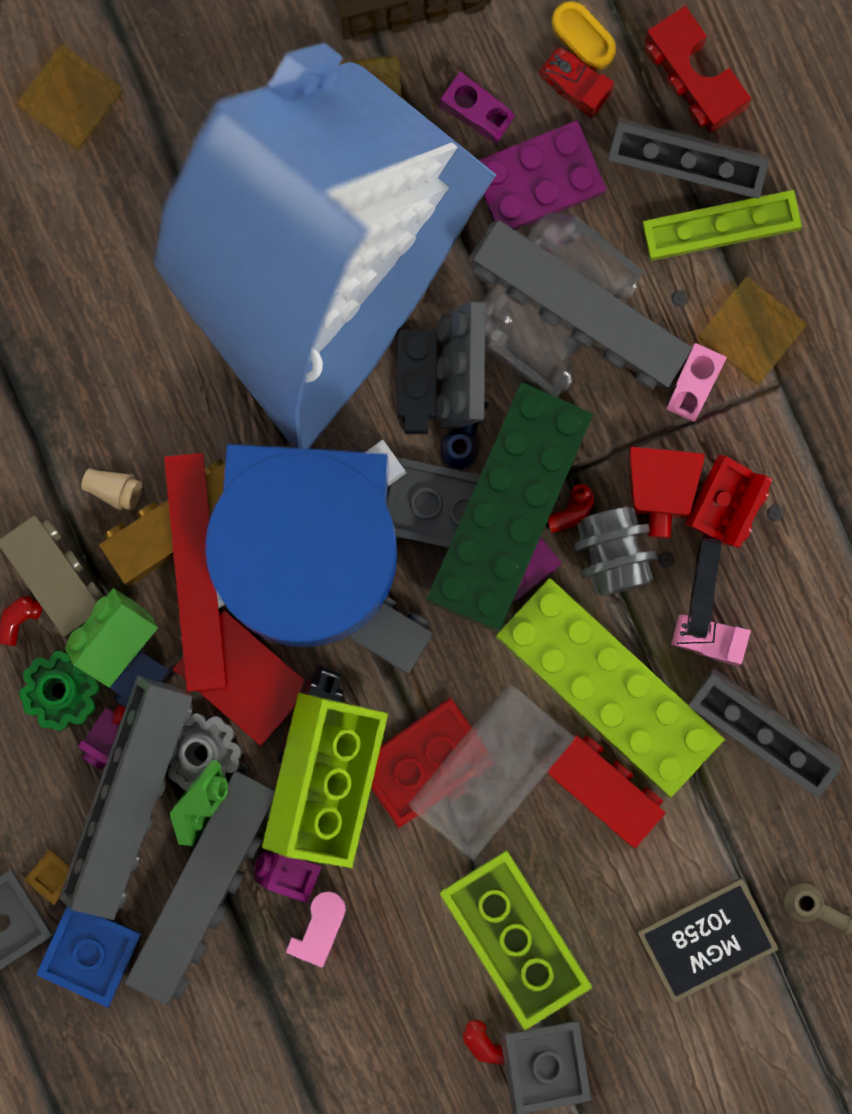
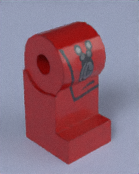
[538,47,615,119]

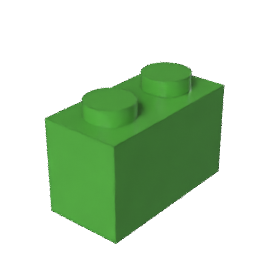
[65,588,158,688]

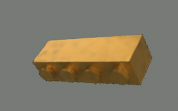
[99,459,226,587]

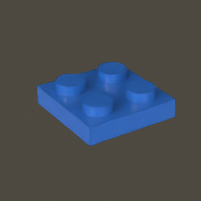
[36,906,142,1007]

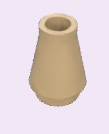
[81,468,142,511]

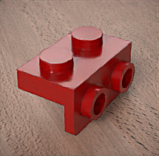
[685,455,772,548]

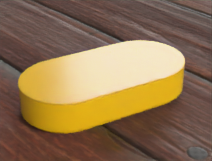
[552,1,616,70]

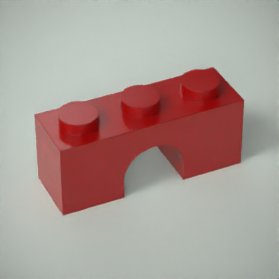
[644,5,752,134]

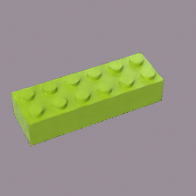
[496,578,725,798]

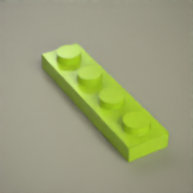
[642,190,802,261]

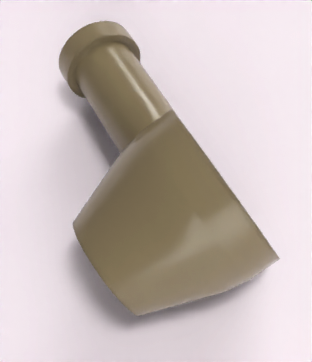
[784,883,852,936]

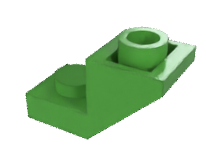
[169,760,228,846]

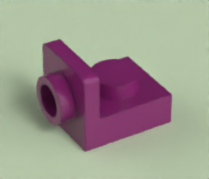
[78,707,119,770]
[253,849,322,903]

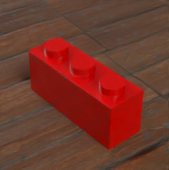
[544,734,666,849]

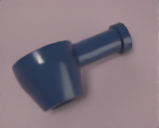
[440,401,489,469]

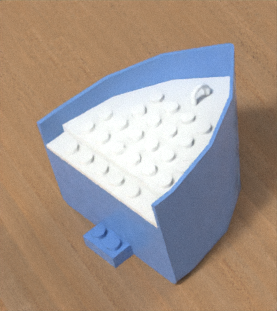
[154,43,496,449]

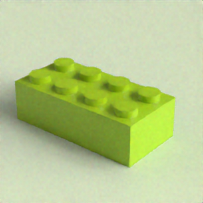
[262,693,388,868]
[440,850,592,1031]

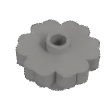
[168,714,243,790]

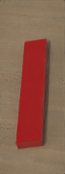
[164,453,226,692]

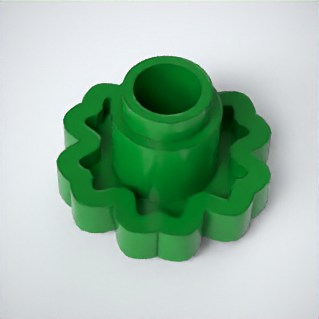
[19,651,100,731]

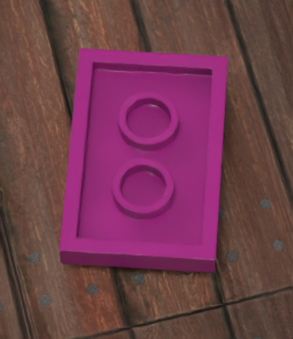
[479,120,607,230]

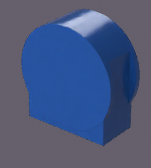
[206,444,397,647]

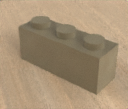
[0,515,105,639]

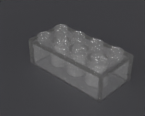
[409,684,575,860]

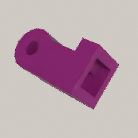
[438,71,515,143]
[512,537,562,603]

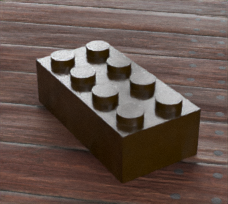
[334,0,491,42]

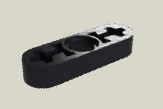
[686,536,722,639]

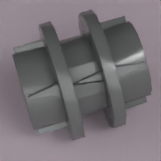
[573,507,657,596]

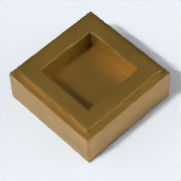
[24,849,70,905]

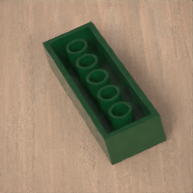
[426,382,594,634]

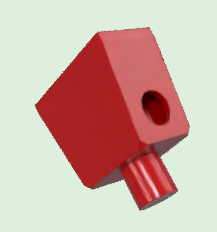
[628,447,705,539]

